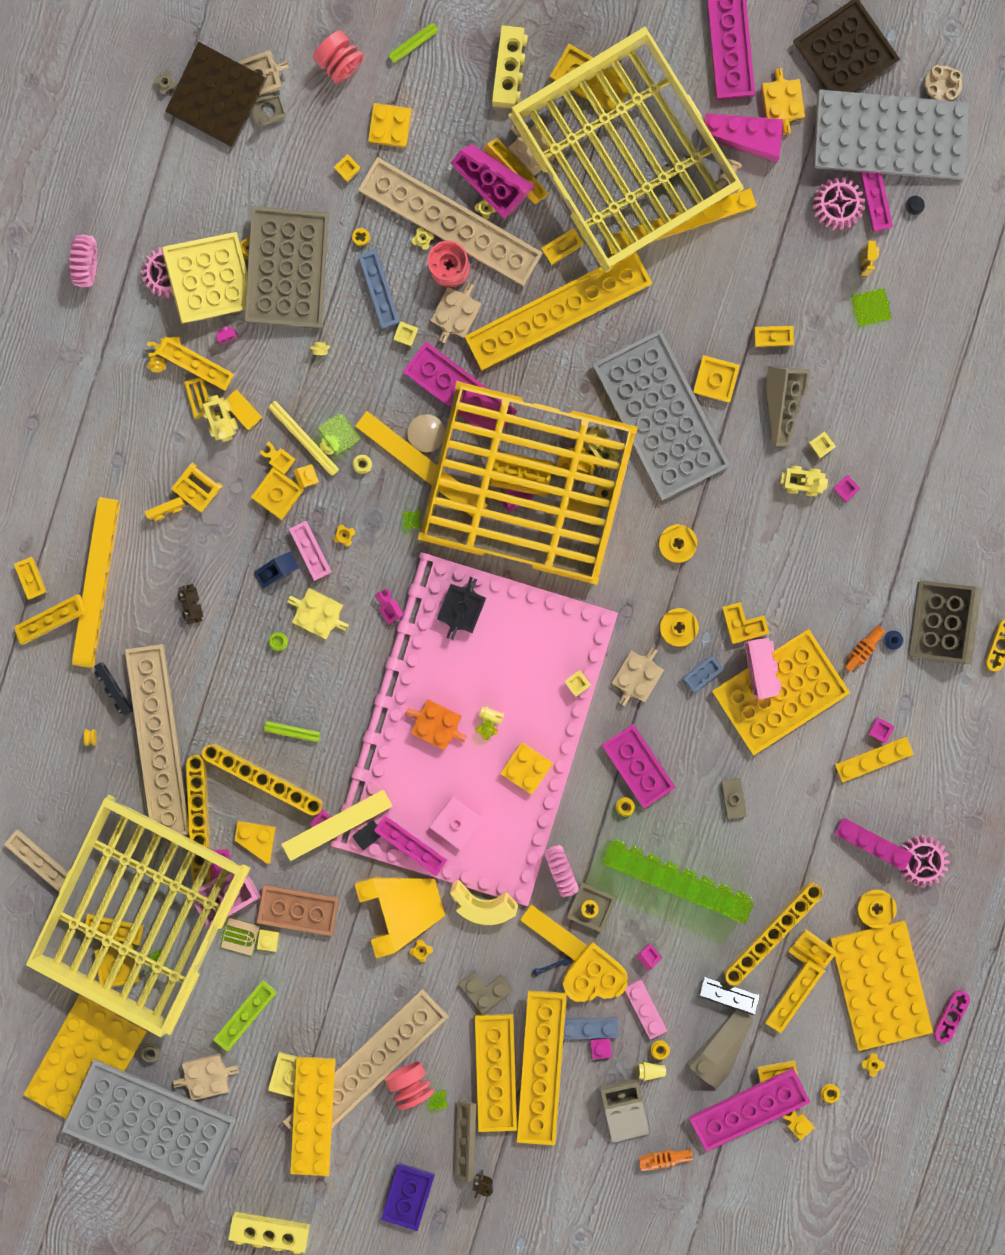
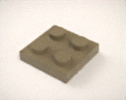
[567,882,617,933]

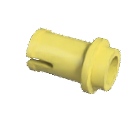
[478,706,504,725]

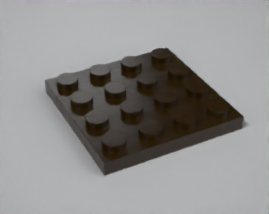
[793,0,900,93]
[165,41,267,148]

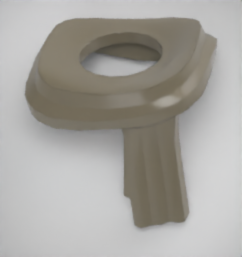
[251,94,286,126]

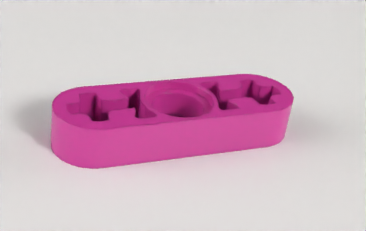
[933,990,970,1043]

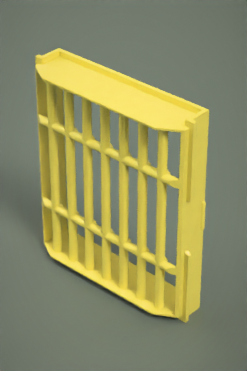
[509,27,744,273]
[26,795,251,1037]

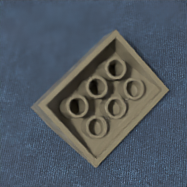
[909,580,982,665]

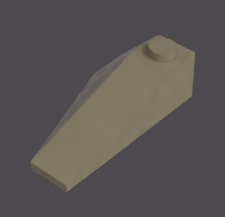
[766,366,810,446]
[687,1009,753,1089]

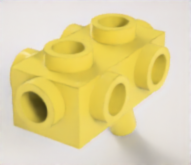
[202,395,238,442]
[583,426,620,470]
[780,466,828,497]

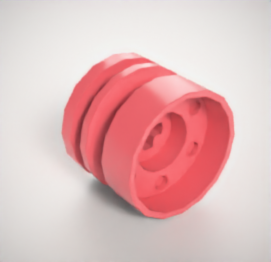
[312,31,364,84]
[428,240,470,288]
[384,1061,434,1110]

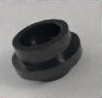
[905,196,925,215]

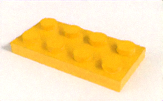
[549,44,635,113]

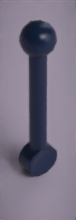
[533,956,571,976]

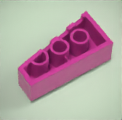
[704,113,783,163]
[451,144,535,218]

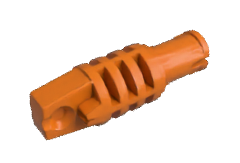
[845,625,885,672]
[638,1149,693,1171]

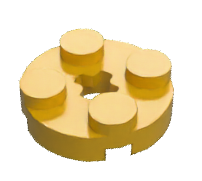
[659,524,697,563]
[660,608,699,647]
[857,889,897,928]

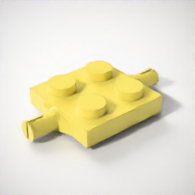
[287,588,349,639]

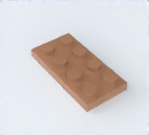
[257,884,340,936]

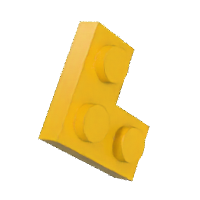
[722,602,770,644]

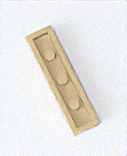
[4,829,68,891]

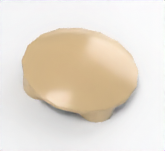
[925,65,962,101]
[407,414,445,452]

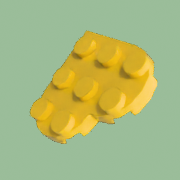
[562,941,628,1002]

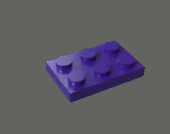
[381,1163,435,1231]

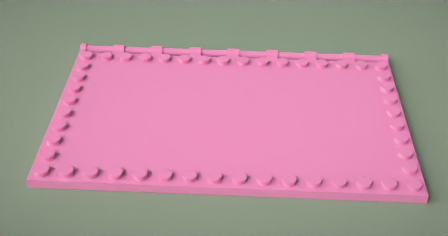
[330,552,618,906]

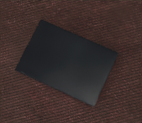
[352,820,381,850]

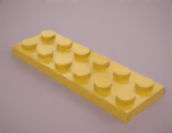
[475,1014,517,1132]
[290,1056,336,1176]

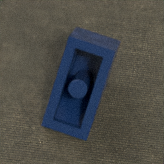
[254,551,299,589]

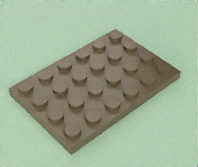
[245,206,329,329]

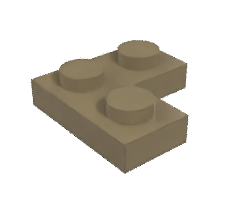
[459,971,513,1014]

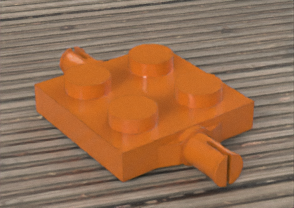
[405,699,467,751]

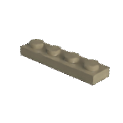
[455,1100,476,1182]

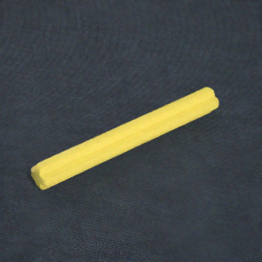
[268,401,339,476]

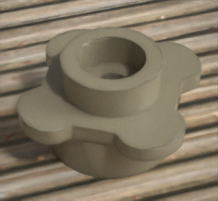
[154,71,177,94]

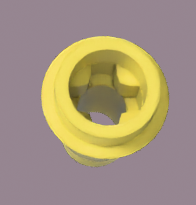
[636,1062,666,1081]

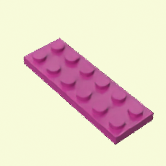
[707,0,755,100]
[403,342,517,440]
[689,1068,811,1152]

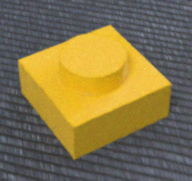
[334,154,361,183]
[293,465,319,489]

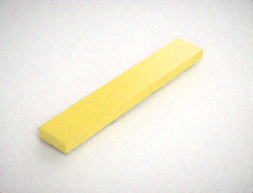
[282,789,393,861]

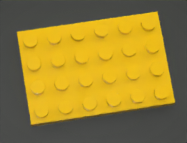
[712,629,850,756]
[830,920,933,1051]
[23,994,148,1119]

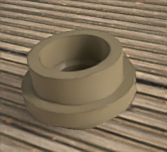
[141,1043,160,1063]

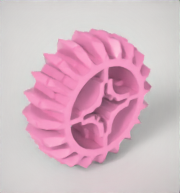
[813,178,865,230]
[69,234,98,287]
[141,247,174,298]
[898,835,950,887]
[545,845,579,897]

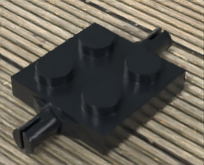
[437,577,486,640]

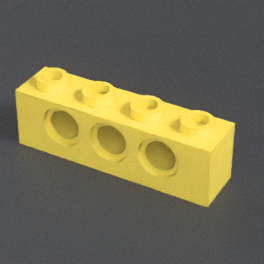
[492,25,528,109]
[229,1212,310,1254]

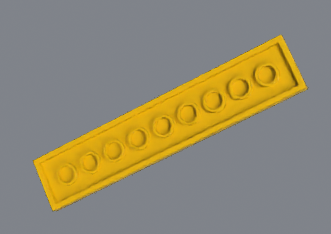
[464,252,652,371]

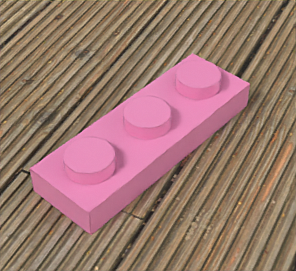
[289,521,332,581]
[625,978,667,1040]

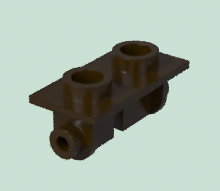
[177,584,204,625]
[472,1169,493,1198]

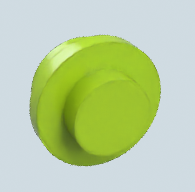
[269,632,288,651]

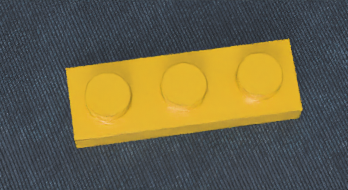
[83,913,145,945]

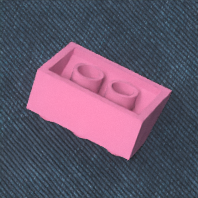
[744,638,781,699]
[193,865,261,928]

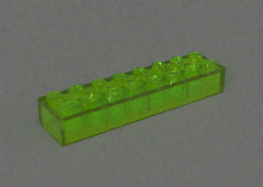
[600,838,754,925]

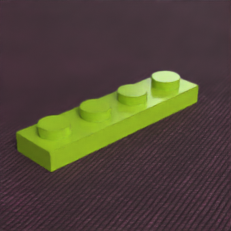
[213,980,277,1052]

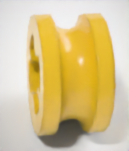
[352,228,370,246]
[84,729,97,746]
[581,900,599,918]

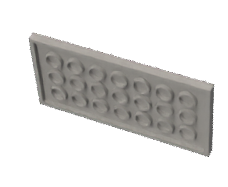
[813,90,969,180]
[592,329,730,501]
[62,1059,236,1191]

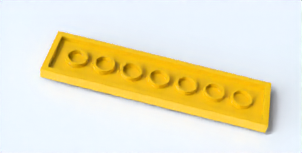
[517,990,567,1145]

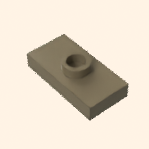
[721,778,747,819]

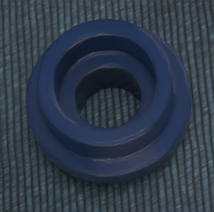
[884,631,903,650]

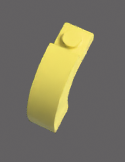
[450,879,518,925]

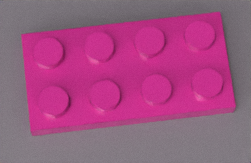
[601,724,676,809]

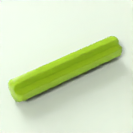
[388,23,438,63]
[264,721,320,742]

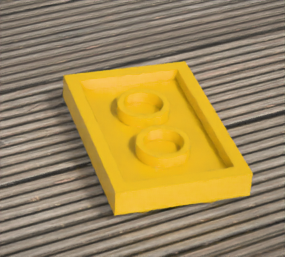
[490,451,553,497]

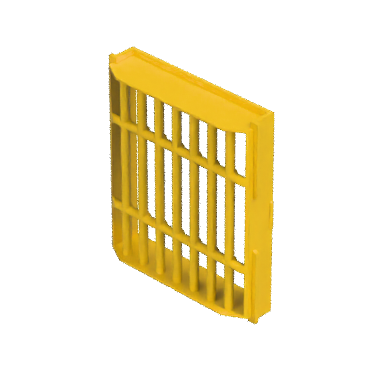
[418,381,638,585]

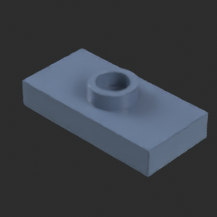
[682,654,724,693]

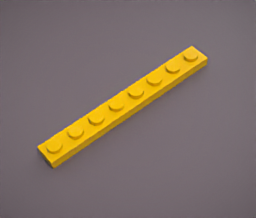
[606,188,757,256]

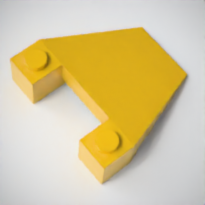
[355,876,445,958]

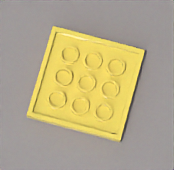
[161,232,248,324]

